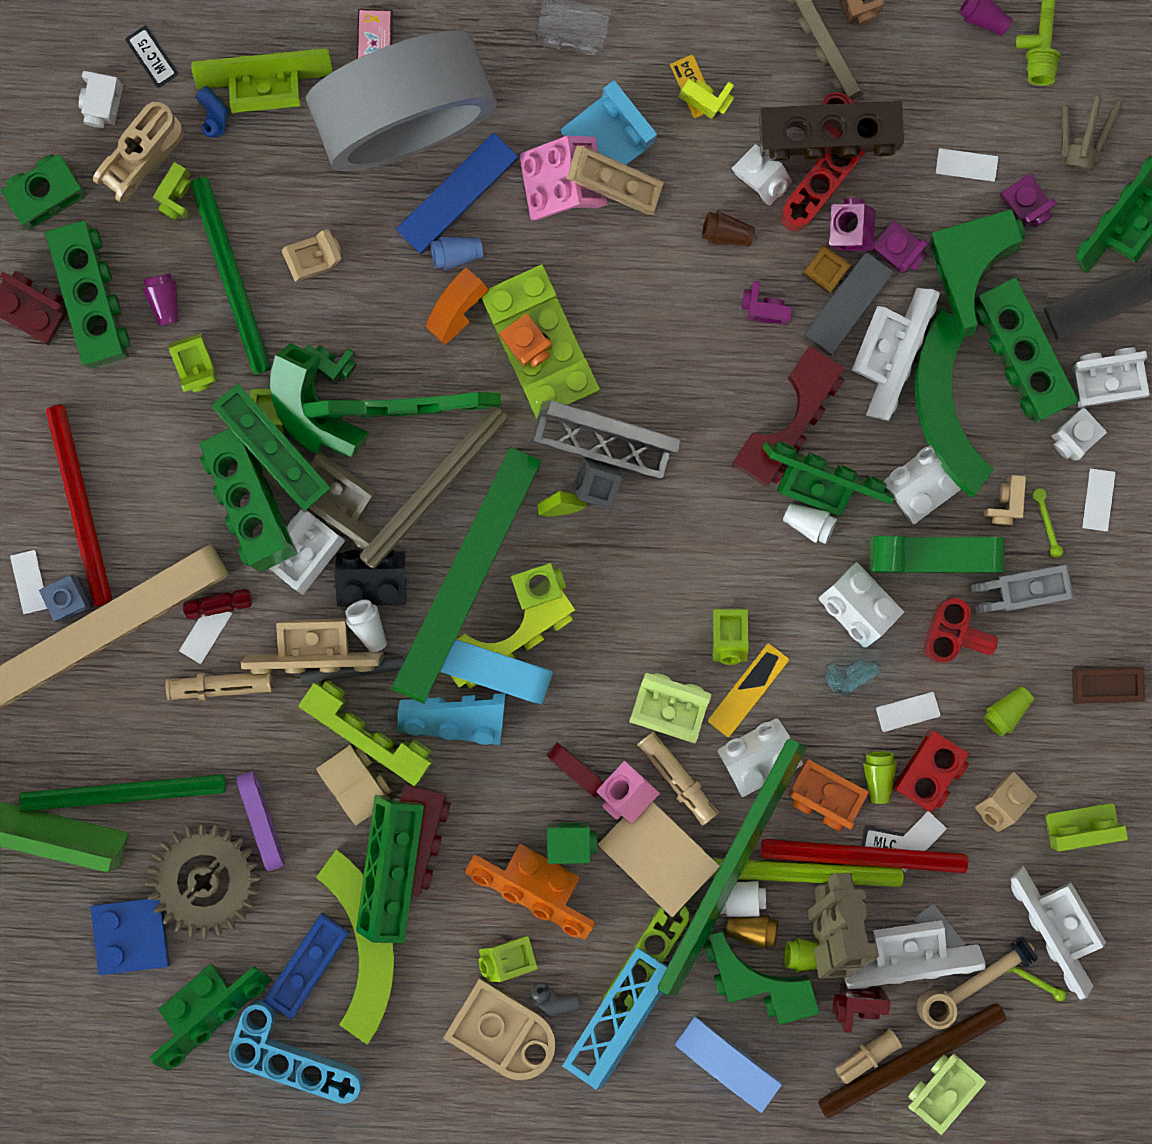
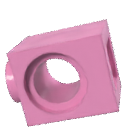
[596,761,660,824]

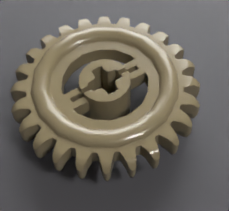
[145,823,261,938]

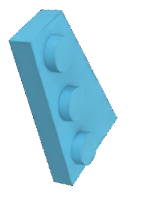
[397,693,506,745]

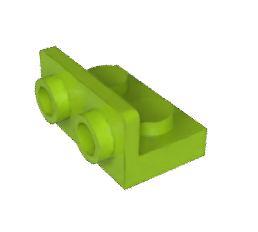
[1045,803,1128,852]

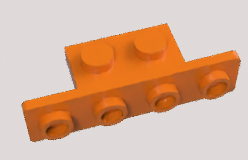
[464,844,595,939]

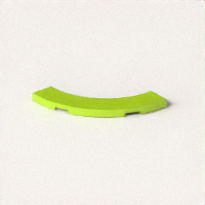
[316,849,394,1045]

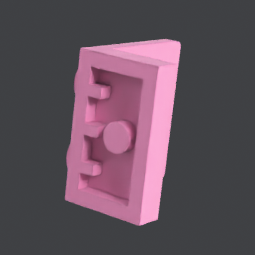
[520,136,608,220]

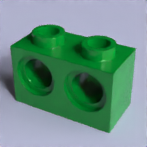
[547,822,597,864]

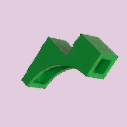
[704,928,819,1025]

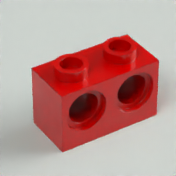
[893,730,969,812]

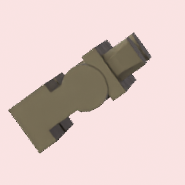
[807,873,879,979]

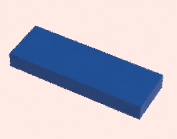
[263,913,351,1020]

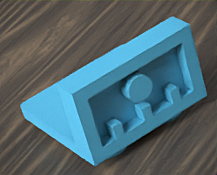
[561,80,657,165]

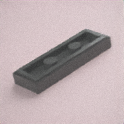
[804,252,894,356]

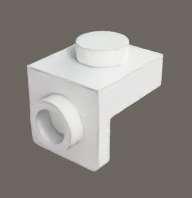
[732,144,792,205]

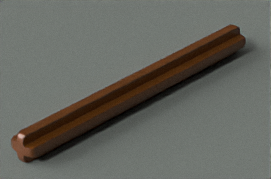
[818,1004,1006,1118]

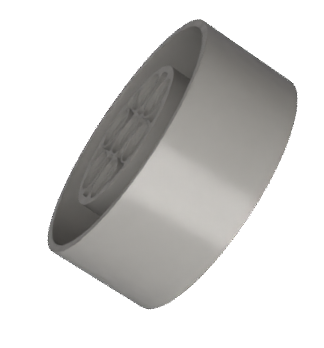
[306,31,497,171]

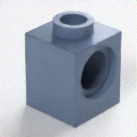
[39,575,93,622]

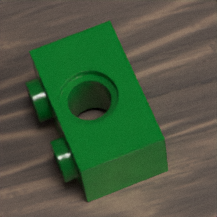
[0,154,88,231]

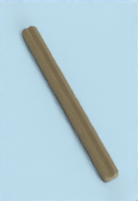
[360,407,508,569]

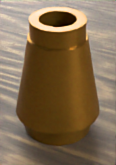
[726,915,779,950]

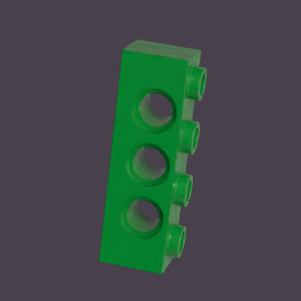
[45,220,131,369]
[974,277,1079,423]
[199,428,298,572]

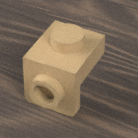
[281,228,341,282]
[975,771,1038,832]

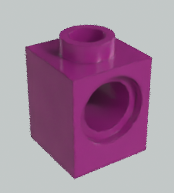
[829,198,876,251]

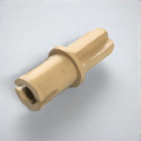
[835,1028,902,1084]

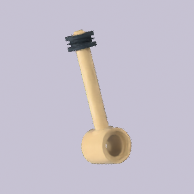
[916,936,1038,1029]

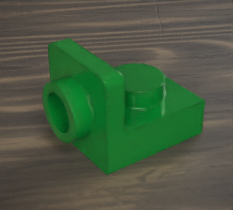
[305,344,357,384]

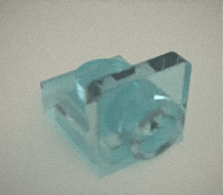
[823,659,881,695]

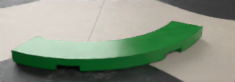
[915,308,994,498]
[303,392,501,418]

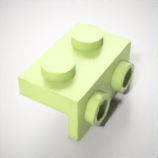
[629,673,711,743]
[908,1054,987,1135]

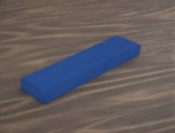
[396,133,518,255]

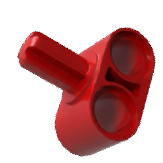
[924,598,998,663]

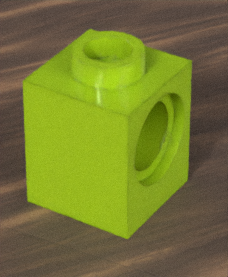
[511,563,567,610]

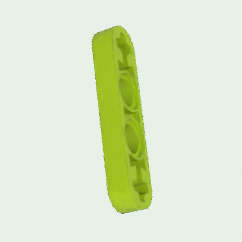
[602,905,689,1020]

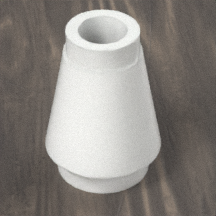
[783,502,837,544]
[345,600,387,653]

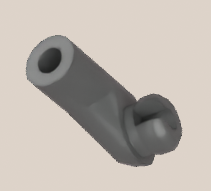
[530,983,581,1016]

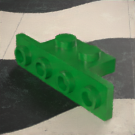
[1076,156,1152,273]
[762,441,894,517]
[149,963,272,1071]

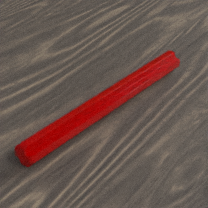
[46,405,113,607]
[761,839,968,873]

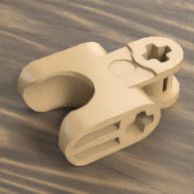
[93,102,184,203]

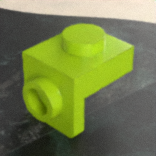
[168,333,216,392]

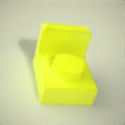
[678,79,735,119]

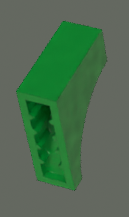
[929,209,1025,338]

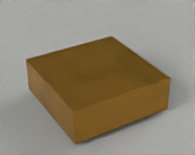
[802,245,851,294]

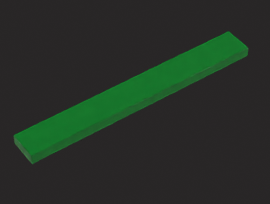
[392,447,541,704]
[657,738,807,996]

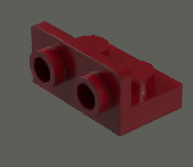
[0,271,67,346]
[833,984,890,1033]

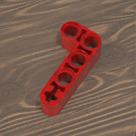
[781,92,875,232]

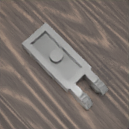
[971,564,1074,614]

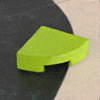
[537,491,587,517]

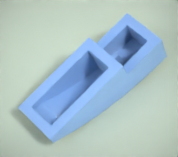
[675,1016,782,1113]

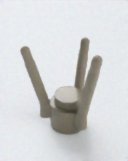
[1060,95,1123,171]

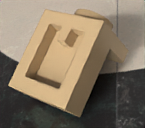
[984,475,1026,525]

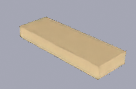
[566,146,664,215]

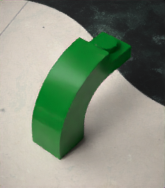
[270,343,369,457]

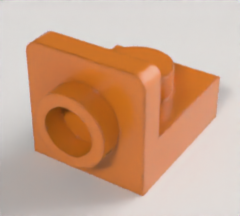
[499,313,552,369]

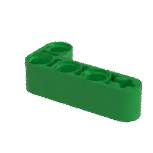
[869,536,1005,573]

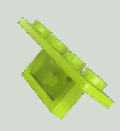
[191,48,333,113]

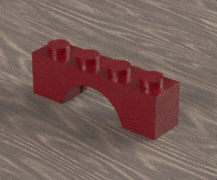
[731,346,844,487]

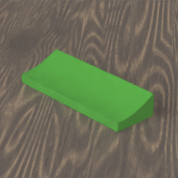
[0,801,129,873]

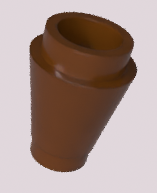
[702,210,755,247]

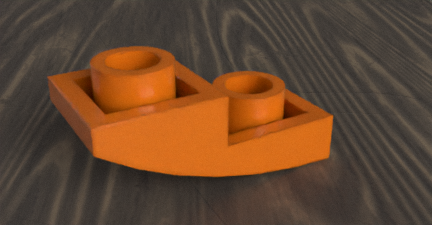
[425,267,489,345]

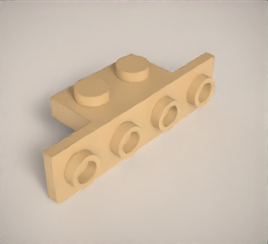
[241,618,384,674]

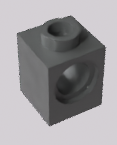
[572,457,623,509]

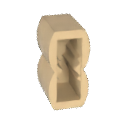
[316,743,393,826]

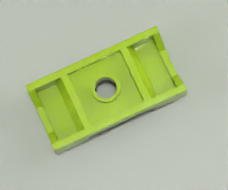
[481,264,600,419]
[298,680,435,786]

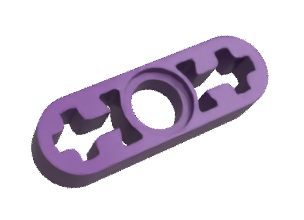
[236,770,285,872]

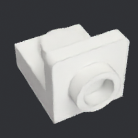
[1051,407,1107,461]

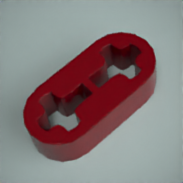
[546,742,604,798]

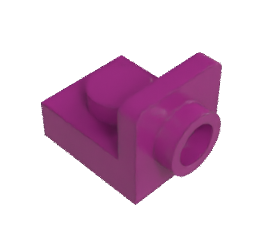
[1000,173,1057,228]
[873,220,928,274]
[741,281,792,326]

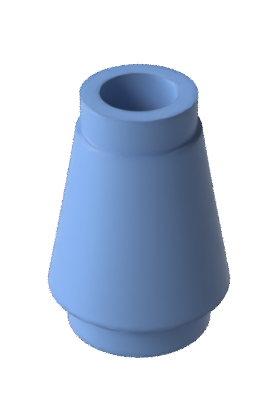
[431,237,483,271]

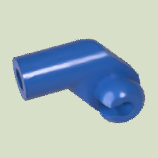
[195,86,228,138]

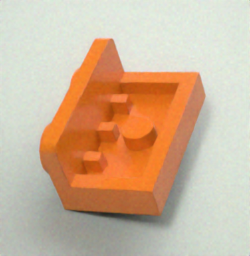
[787,758,869,832]

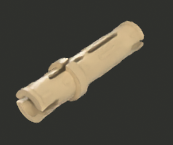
[165,672,273,701]
[637,731,719,826]

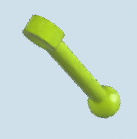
[1032,488,1063,558]
[1007,966,1067,1002]

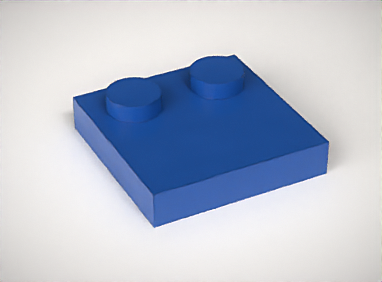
[90,898,170,975]

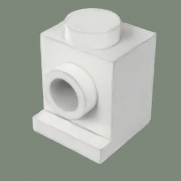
[79,71,123,128]

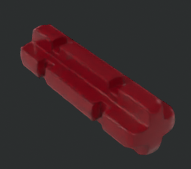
[183,589,252,620]

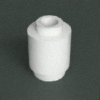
[720,881,766,917]

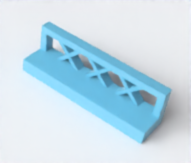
[562,948,668,1090]

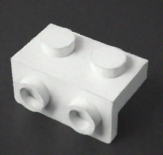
[1072,347,1150,408]
[883,445,961,525]
[269,510,346,595]
[818,562,904,648]
[717,718,803,798]

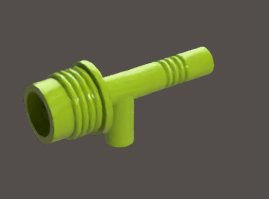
[1016,0,1061,86]

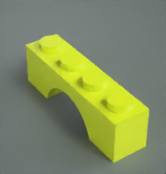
[451,578,575,689]

